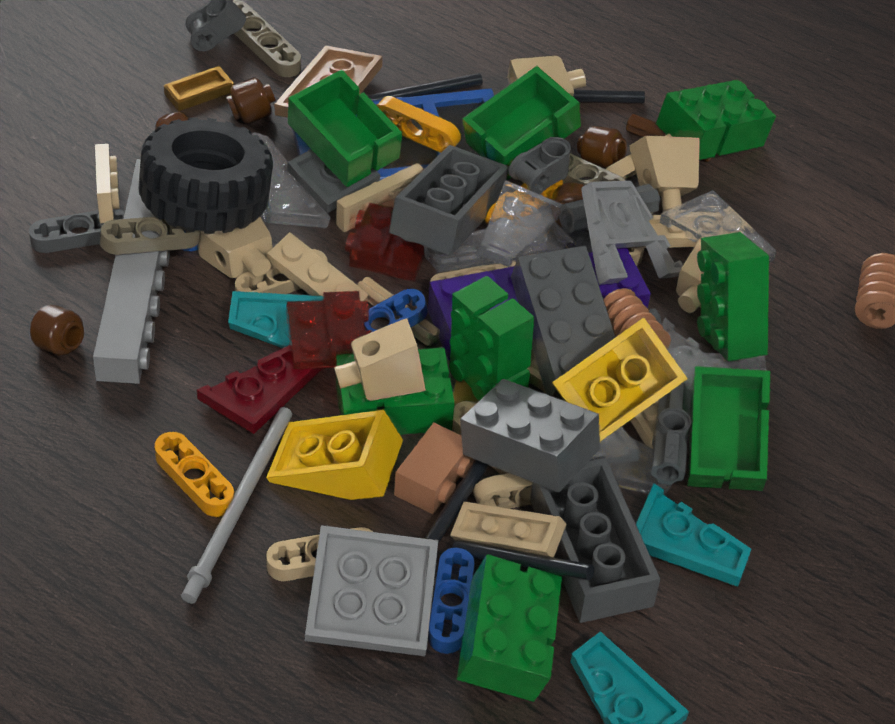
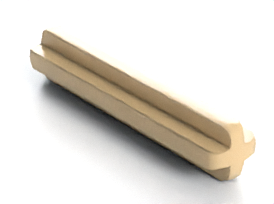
[358,277,440,346]

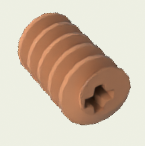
[855,253,895,329]
[603,288,671,349]

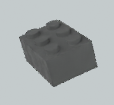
[460,379,600,492]

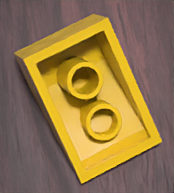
[552,318,688,441]
[266,410,403,500]

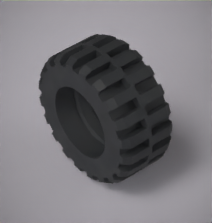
[138,117,273,234]

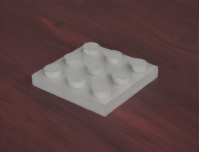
[304,525,438,656]

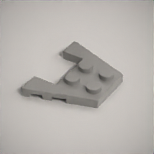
[581,181,683,285]

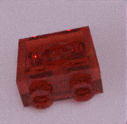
[345,202,428,282]
[286,291,372,369]

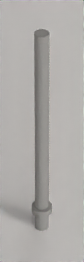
[181,407,292,604]

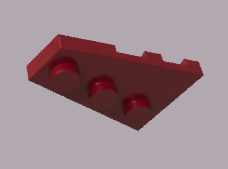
[197,343,323,434]

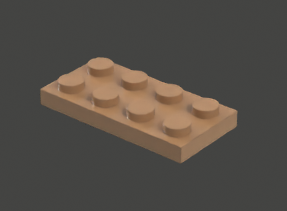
[274,45,382,118]

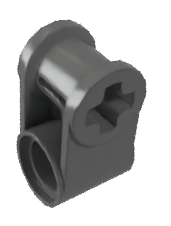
[185,0,246,51]
[508,137,571,195]

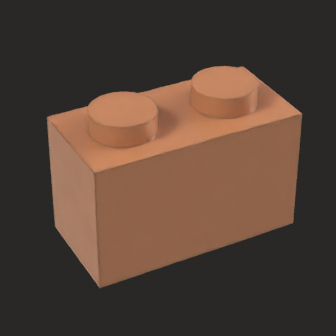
[394,423,474,514]

